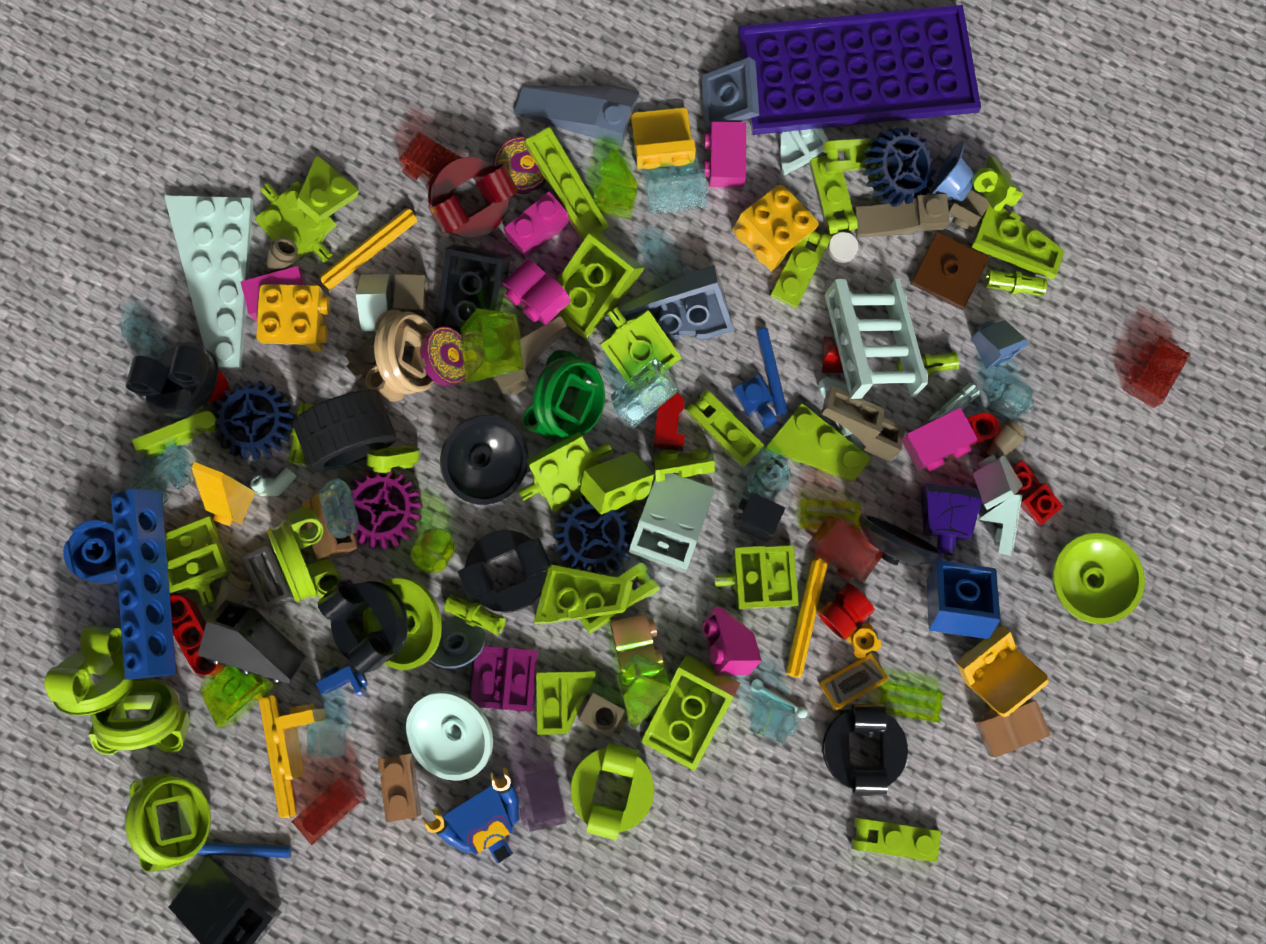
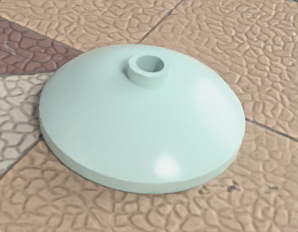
[406,691,493,781]

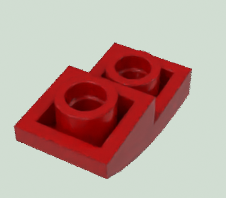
[1011,460,1064,525]

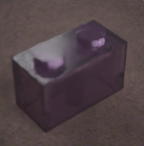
[513,760,568,832]

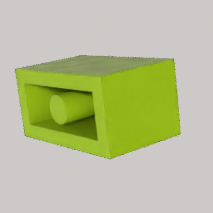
[580,451,654,514]

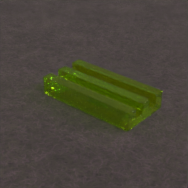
[799,499,861,533]
[879,682,944,723]

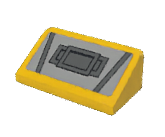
[818,653,889,710]

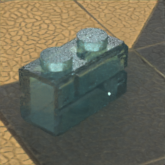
[611,358,679,428]

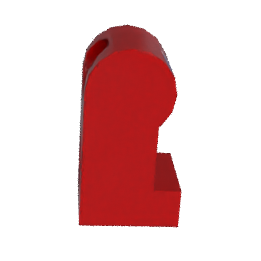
[653,391,685,451]

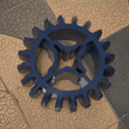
[861,127,936,207]
[212,380,294,461]
[553,496,635,574]

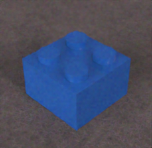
[926,561,1001,639]

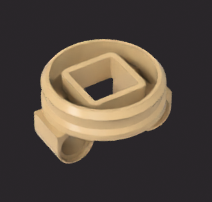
[365,309,434,402]

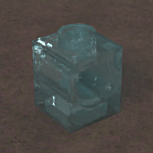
[749,694,799,744]

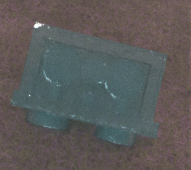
[645,165,708,215]

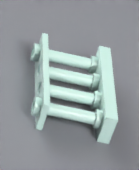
[825,279,928,399]

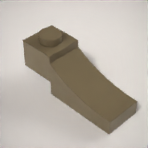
[854,194,950,238]
[490,316,568,396]
[821,385,905,462]

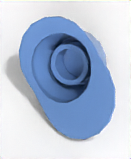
[929,141,973,202]

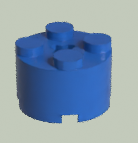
[63,520,118,584]

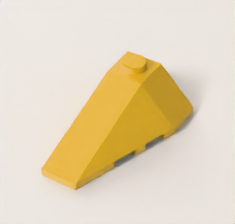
[191,462,255,527]

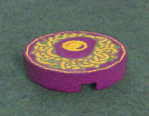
[493,136,546,194]
[420,327,471,386]

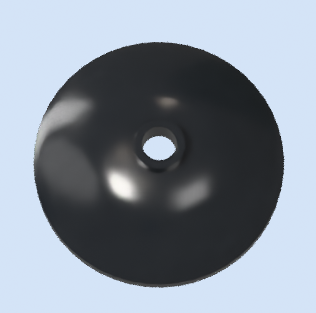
[440,415,529,505]
[858,513,945,565]

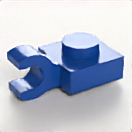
[733,375,777,430]

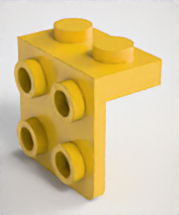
[631,108,696,169]
[732,185,819,271]
[256,284,330,352]
[956,625,1049,717]
[272,704,327,780]

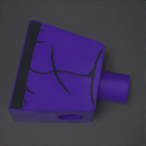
[921,483,982,556]

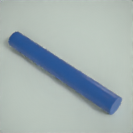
[756,328,788,415]
[197,842,292,858]

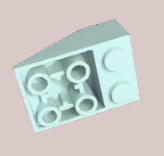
[629,473,715,573]

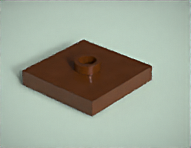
[911,232,989,310]

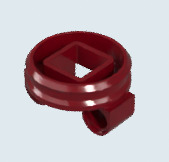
[428,157,518,238]

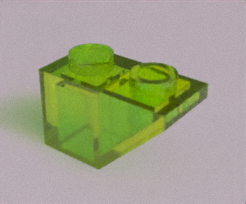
[593,149,638,220]
[618,654,671,729]

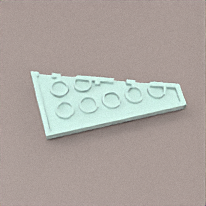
[164,195,254,370]

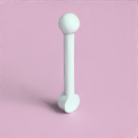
[750,679,808,718]

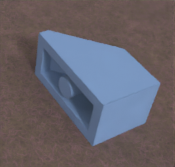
[972,320,1028,369]

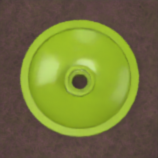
[1052,533,1145,624]
[363,578,442,670]

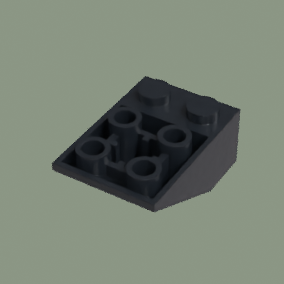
[198,600,305,684]
[168,855,282,944]

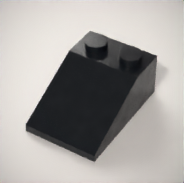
[435,244,511,346]

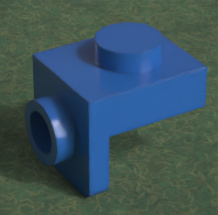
[316,666,368,696]

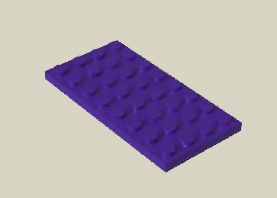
[738,5,981,135]

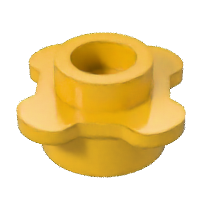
[846,623,882,659]

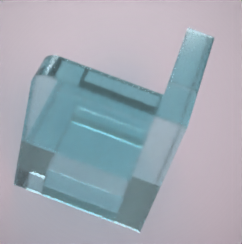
[307,725,350,757]

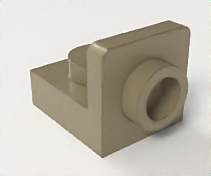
[344,336,377,379]

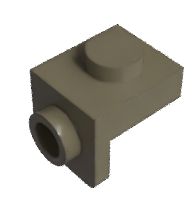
[949,190,990,229]

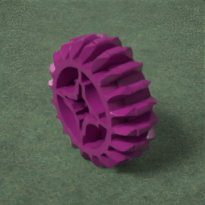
[341,469,423,550]

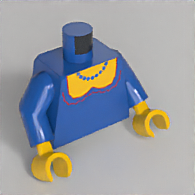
[422,768,519,864]

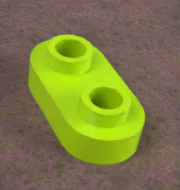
[367,445,420,473]

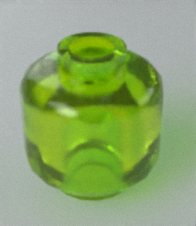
[411,528,456,573]

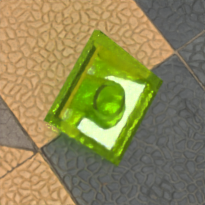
[461,308,524,383]
[200,665,278,728]

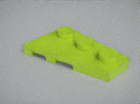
[971,205,1065,280]
[764,404,872,483]

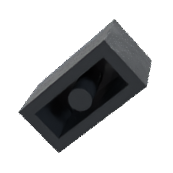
[733,493,786,542]

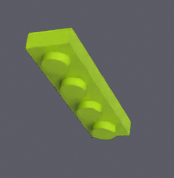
[524,127,609,242]

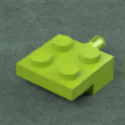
[165,516,232,606]
[714,545,799,610]

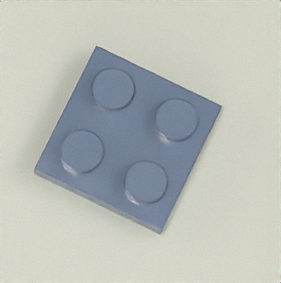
[702,57,759,131]

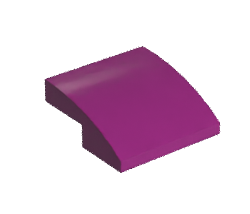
[468,646,538,712]

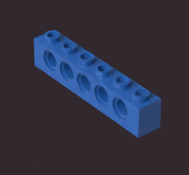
[111,489,176,680]

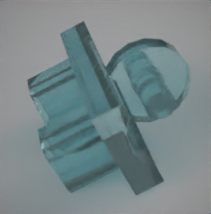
[130,453,191,505]

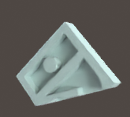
[779,128,829,176]

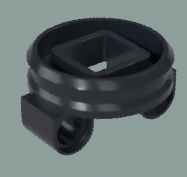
[125,341,219,421]
[457,530,552,613]
[318,579,408,673]
[822,704,908,796]

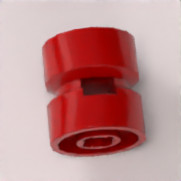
[817,583,875,640]

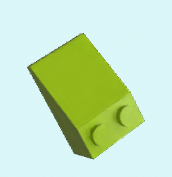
[556,233,645,340]
[641,654,740,771]

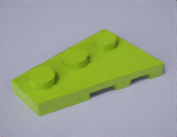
[534,565,633,625]

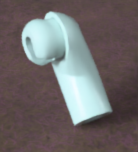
[250,467,297,496]

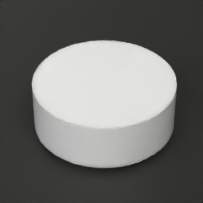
[828,232,858,263]

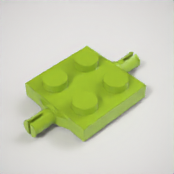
[254,181,338,263]
[599,306,682,394]
[518,432,613,512]

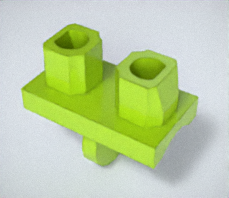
[972,155,1023,211]

